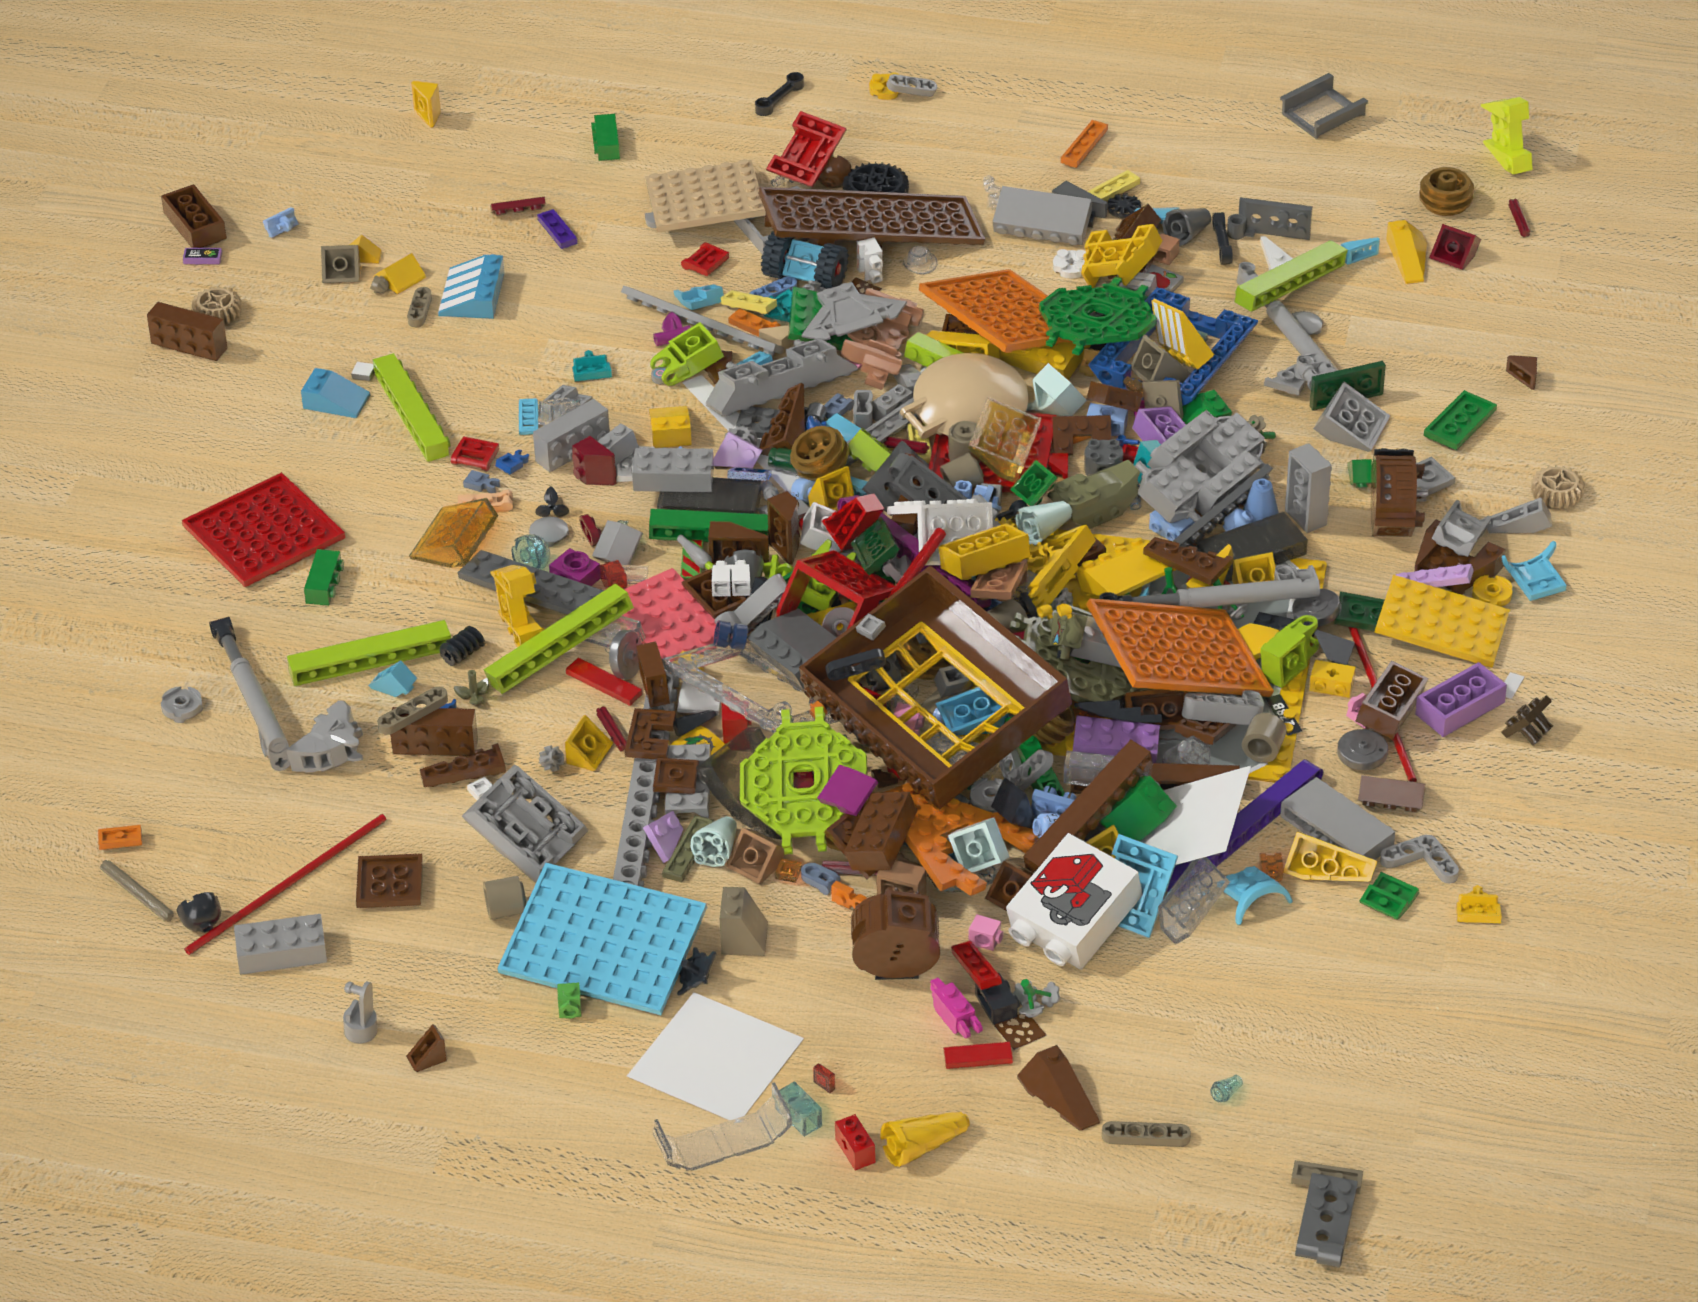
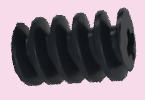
[439,626,485,666]

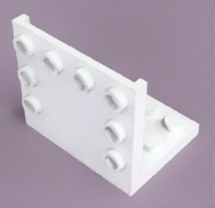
[887,499,993,565]

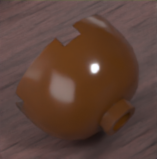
[818,155,852,188]

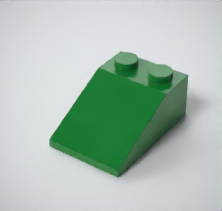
[1182,390,1232,425]
[1010,460,1058,506]
[1099,776,1177,841]

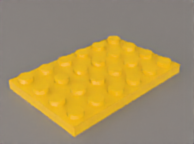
[1375,574,1510,668]

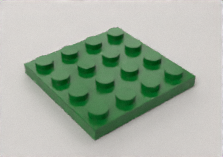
[788,286,863,350]

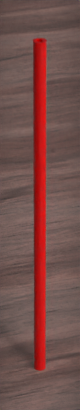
[1348,627,1417,782]
[184,814,387,955]

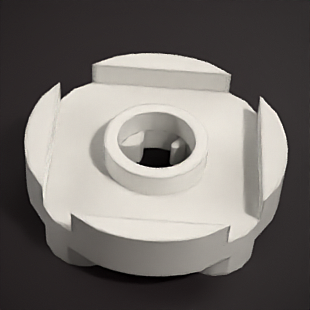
[1053,249,1086,279]

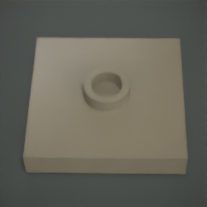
[1142,380,1184,419]

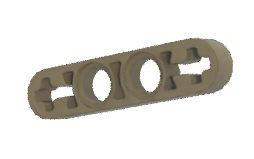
[377,686,448,735]
[1102,1121,1191,1147]

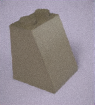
[1131,335,1191,383]
[719,887,768,956]

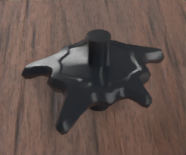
[677,947,717,996]

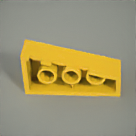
[926,330,1000,359]

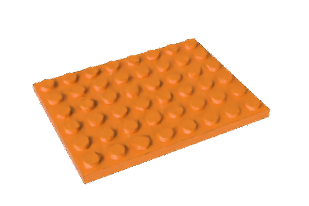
[919,269,1073,353]
[1086,598,1274,697]

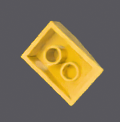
[649,406,692,448]

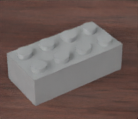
[533,399,610,473]
[1285,443,1332,533]
[632,448,714,492]
[234,914,327,975]

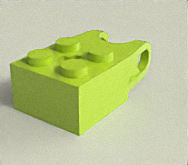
[650,322,724,386]
[801,539,857,611]
[1260,615,1319,688]

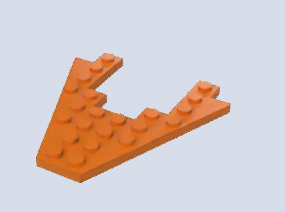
[885,783,1038,896]

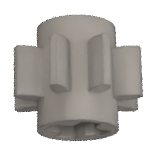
[539,745,564,772]

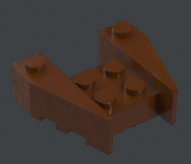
[1414,519,1506,595]

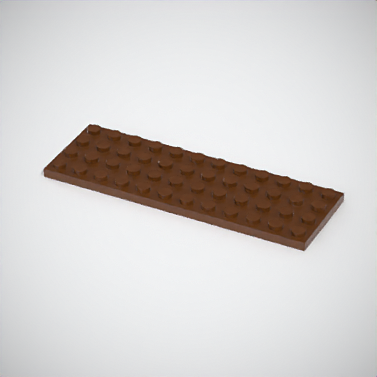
[758,187,985,245]

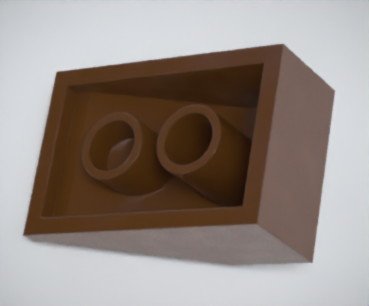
[708,521,769,565]

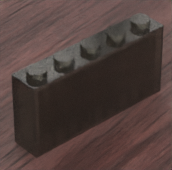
[657,477,761,514]
[1197,512,1308,582]

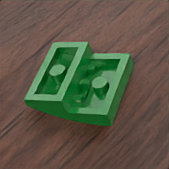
[1359,872,1420,920]

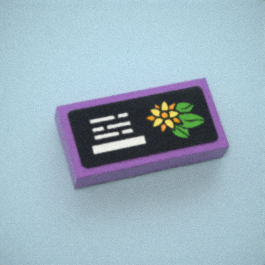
[183,248,222,264]

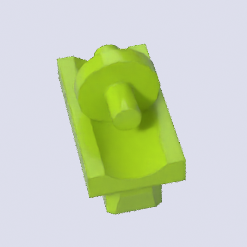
[763,554,794,579]

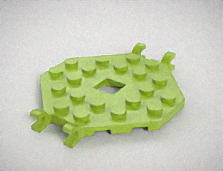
[740,706,867,854]

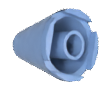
[1243,478,1280,534]

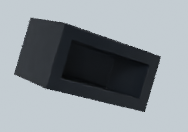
[975,973,1020,1025]

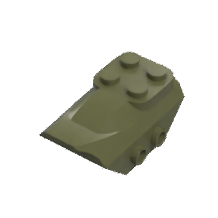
[1047,460,1140,529]

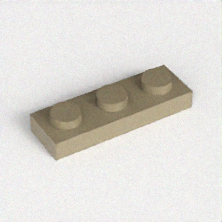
[1291,1160,1363,1194]

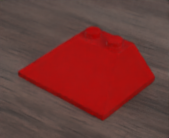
[766,111,847,188]

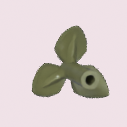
[454,670,489,704]

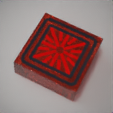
[813,1063,835,1093]

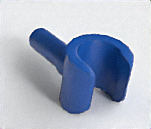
[1116,434,1140,448]

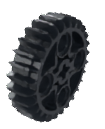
[843,162,909,193]

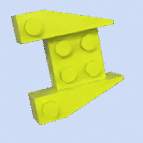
[1481,97,1533,175]

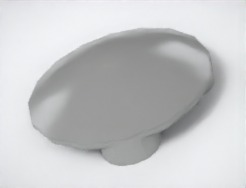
[1292,311,1323,335]
[529,517,569,547]

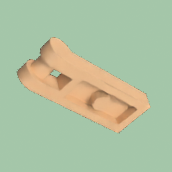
[458,489,513,514]

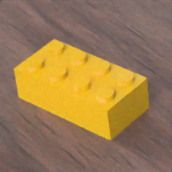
[938,523,1031,580]

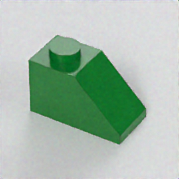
[1347,459,1372,488]

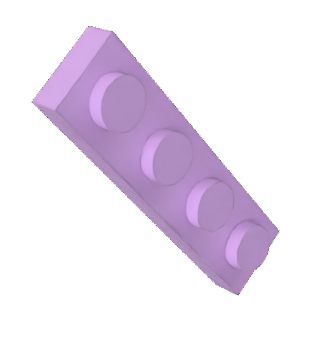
[1396,564,1473,587]

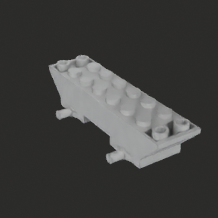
[706,339,858,416]

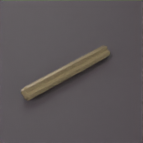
[100,860,174,922]

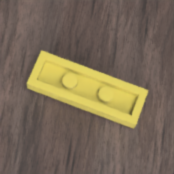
[1088,170,1140,202]
[721,290,777,314]

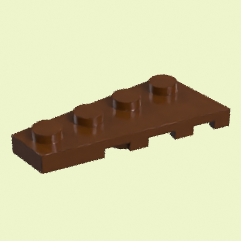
[1143,537,1233,586]
[420,743,506,787]

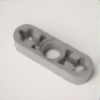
[886,74,937,97]

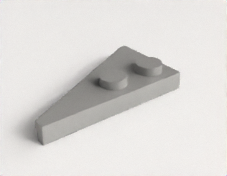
[1264,364,1307,395]

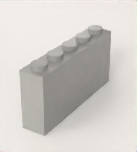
[993,186,1092,245]
[1281,777,1395,860]

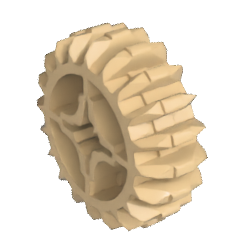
[191,286,242,325]
[1531,465,1585,510]

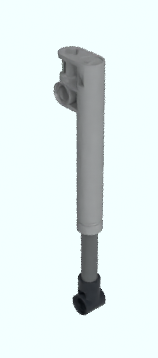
[1100,564,1320,607]
[209,617,290,771]

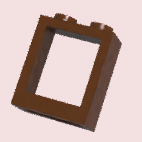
[1086,381,1143,412]
[636,641,670,708]

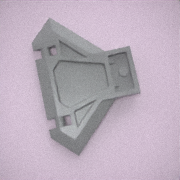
[801,282,907,341]

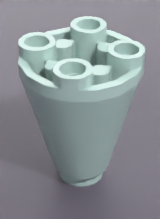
[690,816,737,867]

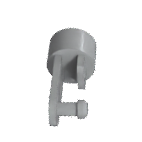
[343,981,377,1044]

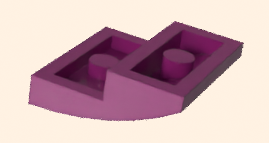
[817,765,878,816]

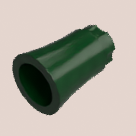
[768,448,797,473]

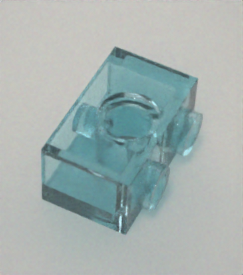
[776,1081,822,1137]

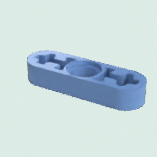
[749,276,797,298]

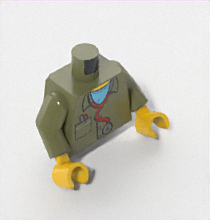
[1037,603,1088,661]

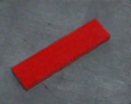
[566,657,643,706]
[951,941,1002,990]

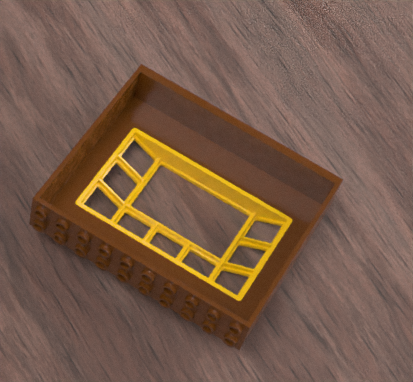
[799,565,1072,809]

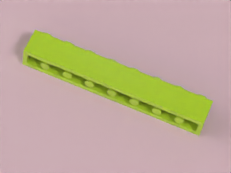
[1234,240,1348,312]
[372,353,451,462]
[483,584,634,694]
[287,620,451,687]

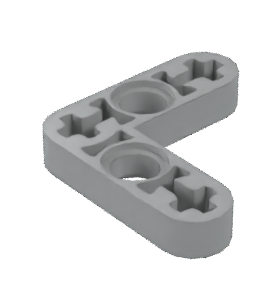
[999,748,1053,791]
[1380,834,1459,884]

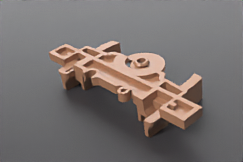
[840,288,923,390]

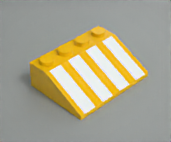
[1152,299,1214,370]

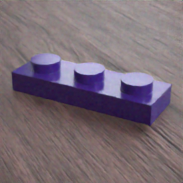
[537,209,578,249]

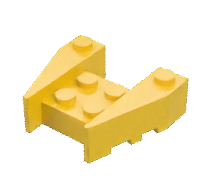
[1081,224,1163,288]
[490,565,545,647]

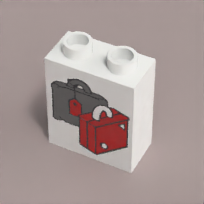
[1006,833,1143,970]

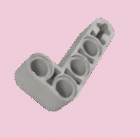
[714,574,787,638]
[1182,690,1264,725]

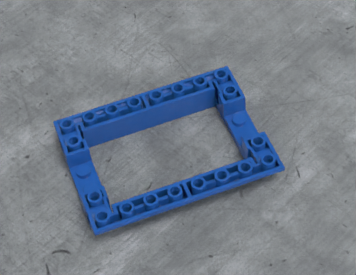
[1089,287,1258,406]

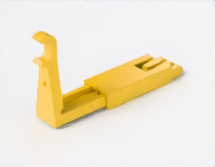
[1028,525,1096,609]

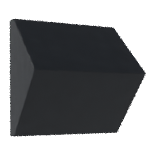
[991,778,1035,829]

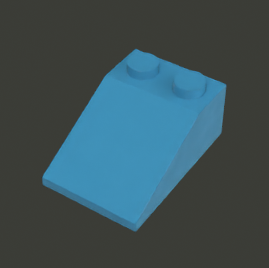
[301,368,370,418]
[936,687,1009,735]

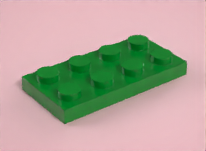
[1423,390,1497,450]

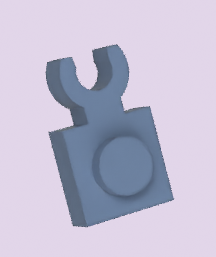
[463,470,500,493]

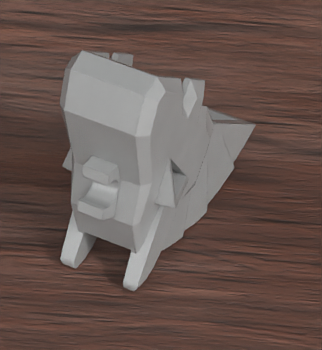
[286,701,363,773]

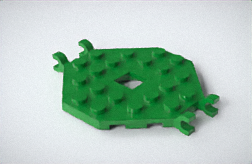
[1039,277,1157,356]

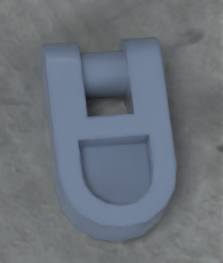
[824,393,854,419]
[801,863,841,895]

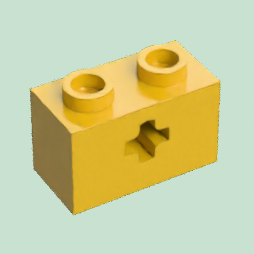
[1309,660,1356,698]

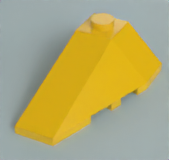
[1386,220,1427,284]
[1283,832,1378,882]

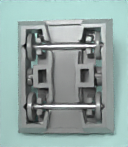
[462,765,588,883]

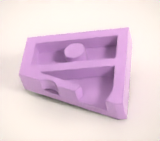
[714,431,762,468]
[643,811,683,863]

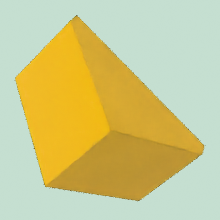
[349,234,382,264]

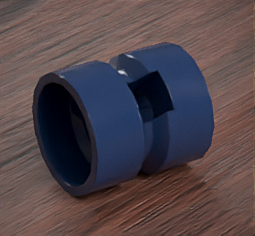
[714,620,748,651]

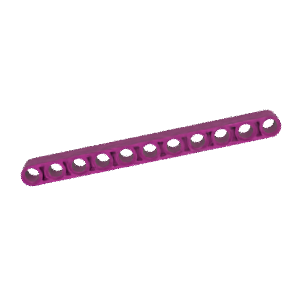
[837,495,991,609]

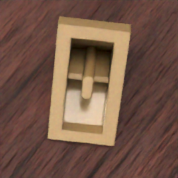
[759,325,795,355]

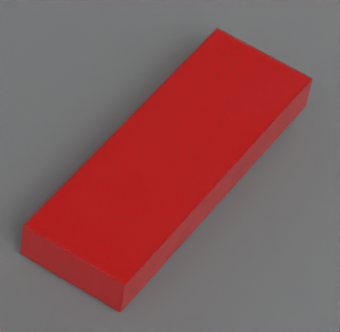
[943,1042,1013,1069]

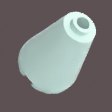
[1016,501,1072,545]

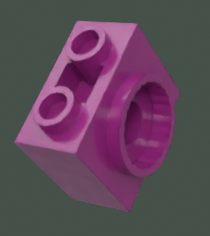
[549,548,601,586]

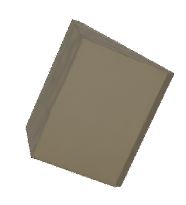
[321,245,361,283]

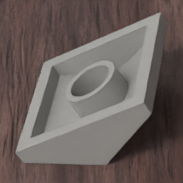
[592,520,643,569]

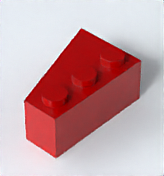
[822,494,884,551]

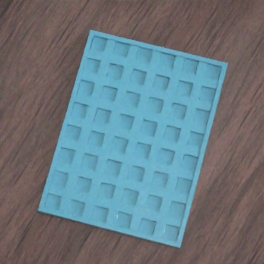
[497,862,707,1015]

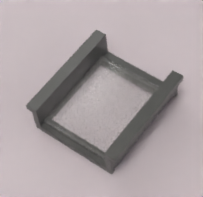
[1280,73,1368,139]

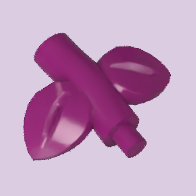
[653,312,691,346]

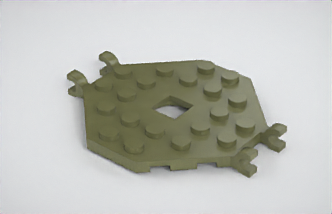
[1009,605,1154,703]

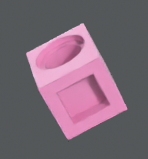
[969,914,1003,951]

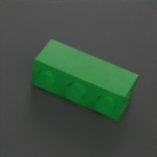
[591,113,620,161]
[304,549,344,606]

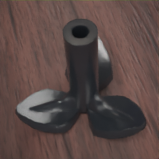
[535,486,569,517]

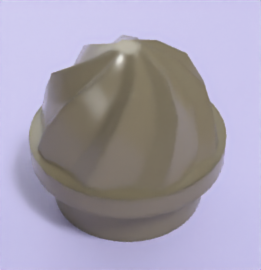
[370,275,389,293]

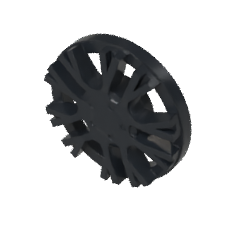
[1107,193,1141,219]

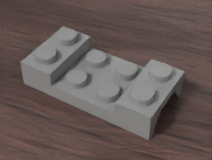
[1432,500,1492,557]
[665,744,711,819]

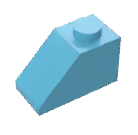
[368,661,417,697]

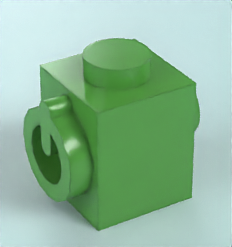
[557,982,581,1019]

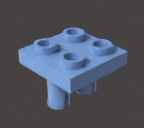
[1031,786,1077,819]

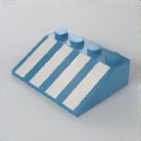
[438,254,505,319]

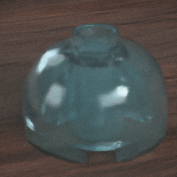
[511,534,550,570]

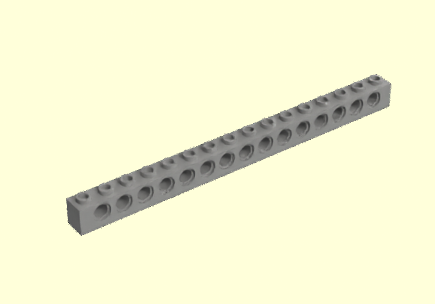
[613,666,679,887]

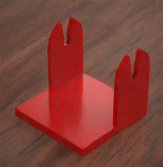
[776,550,896,629]

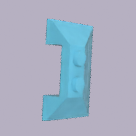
[1112,834,1178,938]

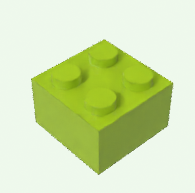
[848,427,891,472]

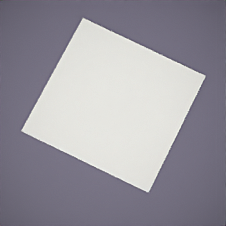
[1140,766,1251,865]
[627,993,804,1124]

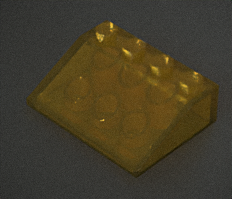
[968,397,1041,483]
[409,498,498,568]

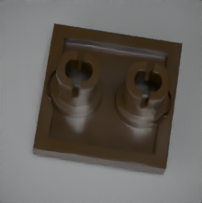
[1501,695,1553,746]

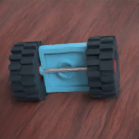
[761,231,849,289]

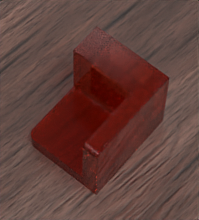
[600,560,628,589]

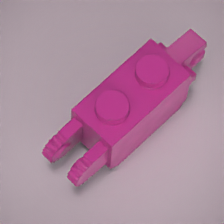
[930,977,983,1039]

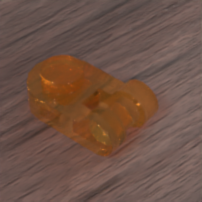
[1259,852,1284,883]

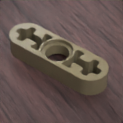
[407,287,432,328]

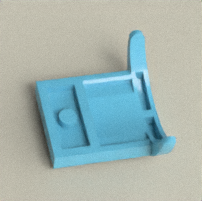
[1502,541,1567,601]
[1218,866,1293,925]

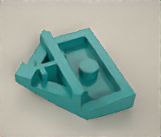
[763,289,792,322]
[572,350,612,382]

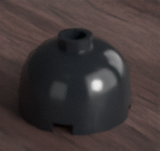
[176,892,222,933]

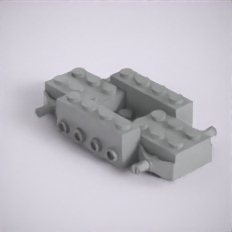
[1135,410,1266,523]

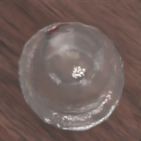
[903,245,938,275]

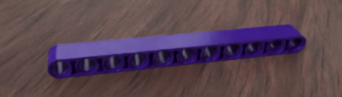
[1166,759,1324,897]

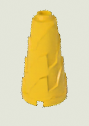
[880,1112,970,1167]

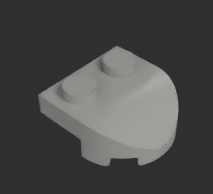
[882,555,911,583]

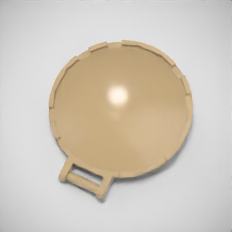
[900,353,1028,441]

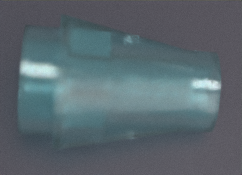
[1210,1075,1243,1102]

